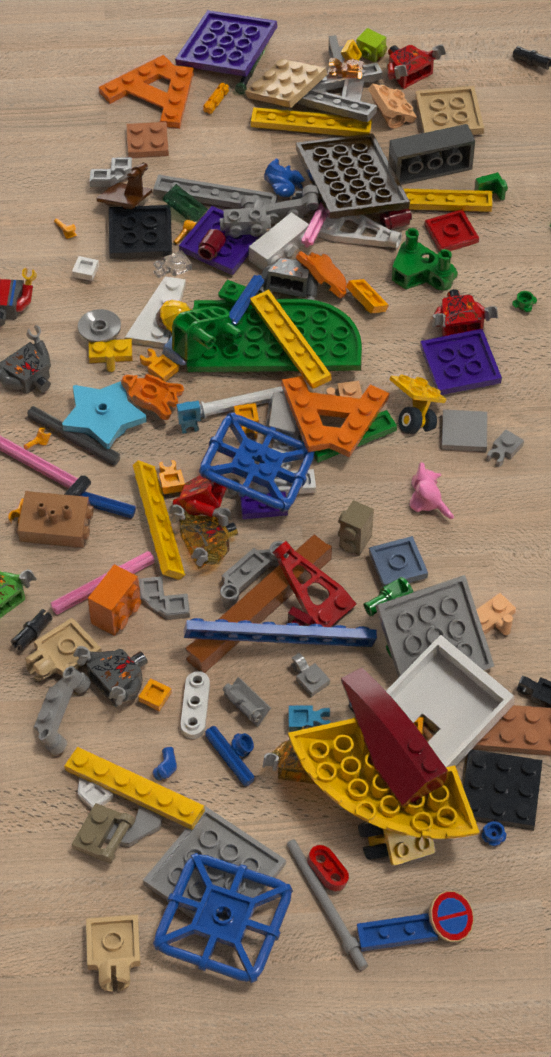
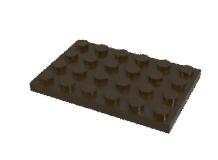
[296,133,410,219]

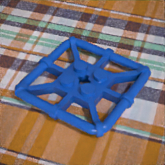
[199,412,315,512]
[153,853,293,983]

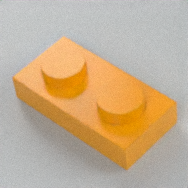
[346,279,389,313]

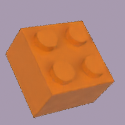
[88,564,141,636]

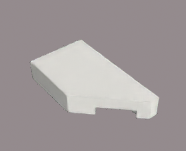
[78,777,113,810]

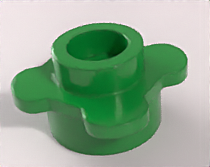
[512,291,537,312]

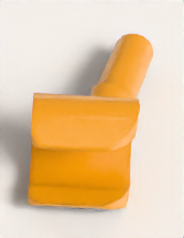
[54,219,77,239]
[173,220,197,245]
[24,428,51,450]
[8,498,24,524]

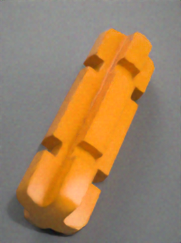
[203,83,229,114]

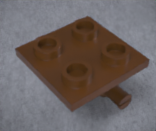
[96,162,152,209]

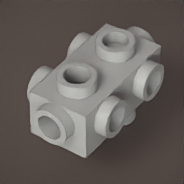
[220,199,271,238]

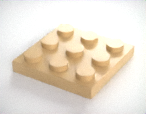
[245,59,328,108]
[415,86,484,135]

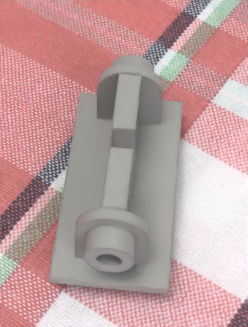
[223,677,271,727]

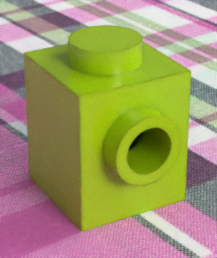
[356,28,387,62]

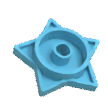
[62,381,146,449]

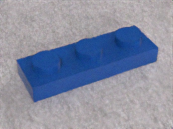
[357,913,438,952]

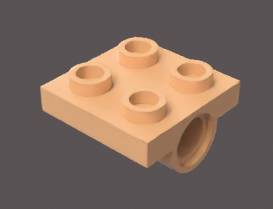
[368,83,417,129]

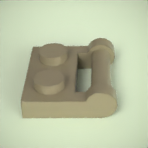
[72,803,136,864]

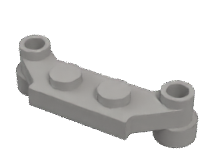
[240,185,319,224]
[220,541,288,610]
[34,666,91,755]

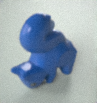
[264,158,305,198]

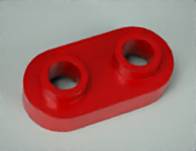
[307,845,349,891]

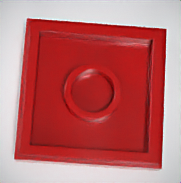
[424,209,479,252]

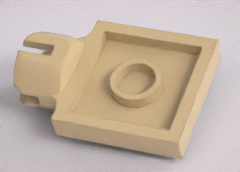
[25,618,101,681]
[86,915,141,992]

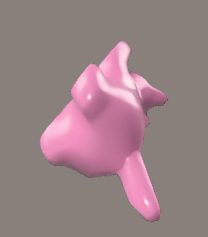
[410,462,454,519]

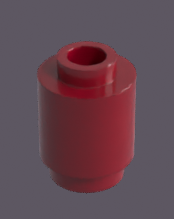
[380,209,412,230]
[198,229,226,260]

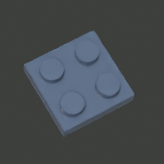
[369,536,428,587]

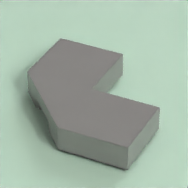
[90,157,132,187]
[139,576,190,620]
[105,806,163,847]

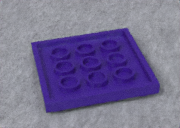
[175,10,278,77]

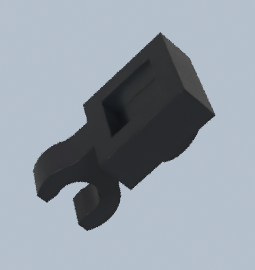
[516,676,551,708]

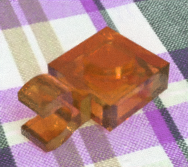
[329,58,363,78]

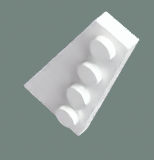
[125,276,186,348]

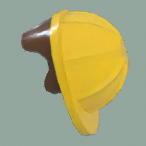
[155,300,191,334]

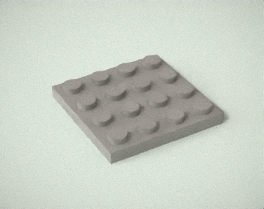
[375,575,494,678]
[143,806,286,921]

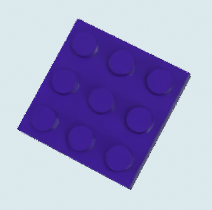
[179,206,265,275]
[420,329,502,395]

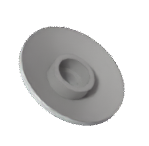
[78,309,121,342]

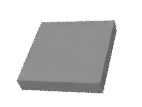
[442,409,487,452]

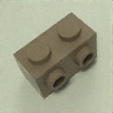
[338,500,374,555]

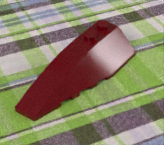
[341,668,448,808]

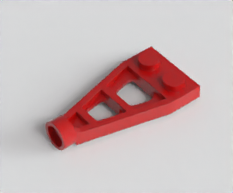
[272,541,357,627]

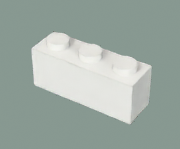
[249,212,309,270]

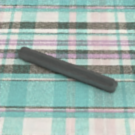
[27,406,120,465]

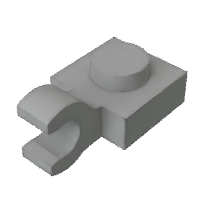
[291,653,330,697]

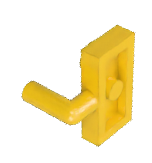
[88,339,133,372]

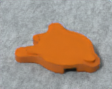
[296,251,347,298]
[121,374,184,420]

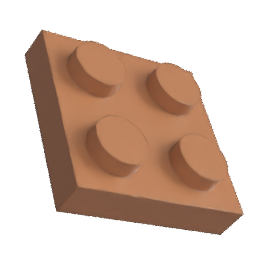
[127,122,169,158]

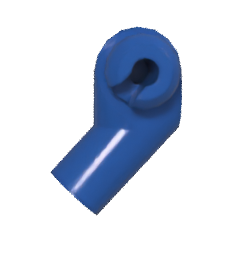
[152,747,177,781]

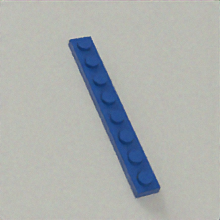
[184,618,377,647]

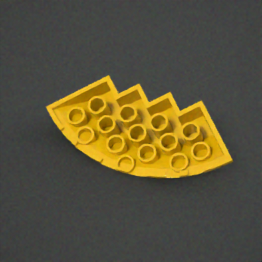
[288,718,480,839]

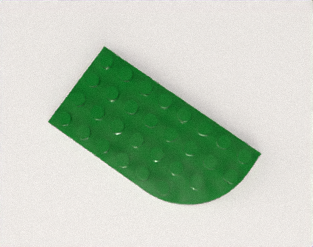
[187,299,362,372]

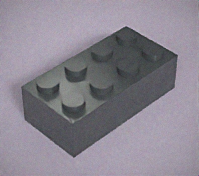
[388,124,475,185]

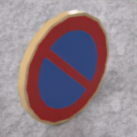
[429,890,474,942]

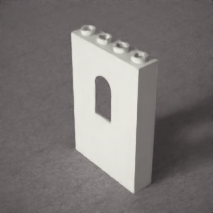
[386,635,514,767]

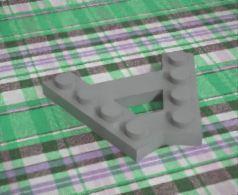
[298,63,383,122]

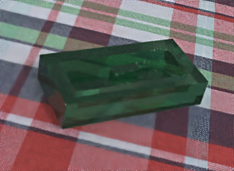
[162,184,208,222]

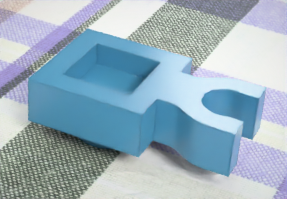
[177,400,201,434]
[288,705,330,732]

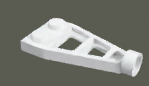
[317,215,402,249]

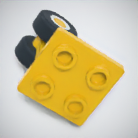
[389,374,446,434]
[358,822,435,865]

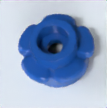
[231,733,254,757]
[481,821,507,846]

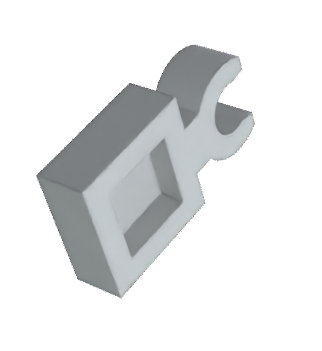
[487,430,524,467]

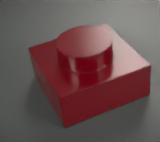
[288,606,313,626]

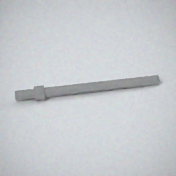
[287,839,368,971]

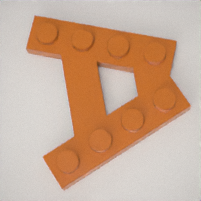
[99,55,194,129]
[281,376,390,457]

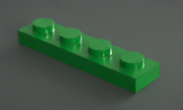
[314,410,397,463]

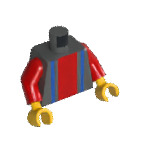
[0,268,37,326]

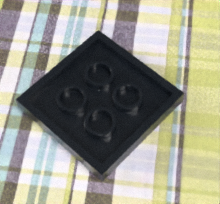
[109,205,172,259]
[464,749,543,830]

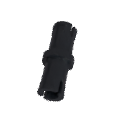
[512,46,551,70]
[11,609,53,651]

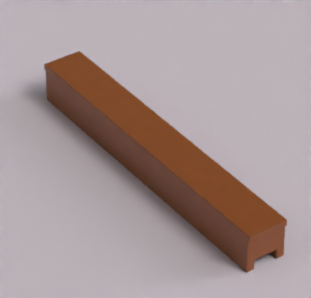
[185,534,332,673]

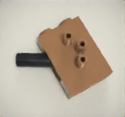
[17,475,94,548]

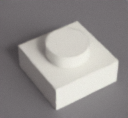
[72,256,99,281]

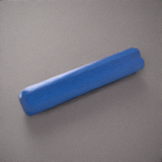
[229,275,264,325]
[81,491,136,518]
[205,726,254,786]

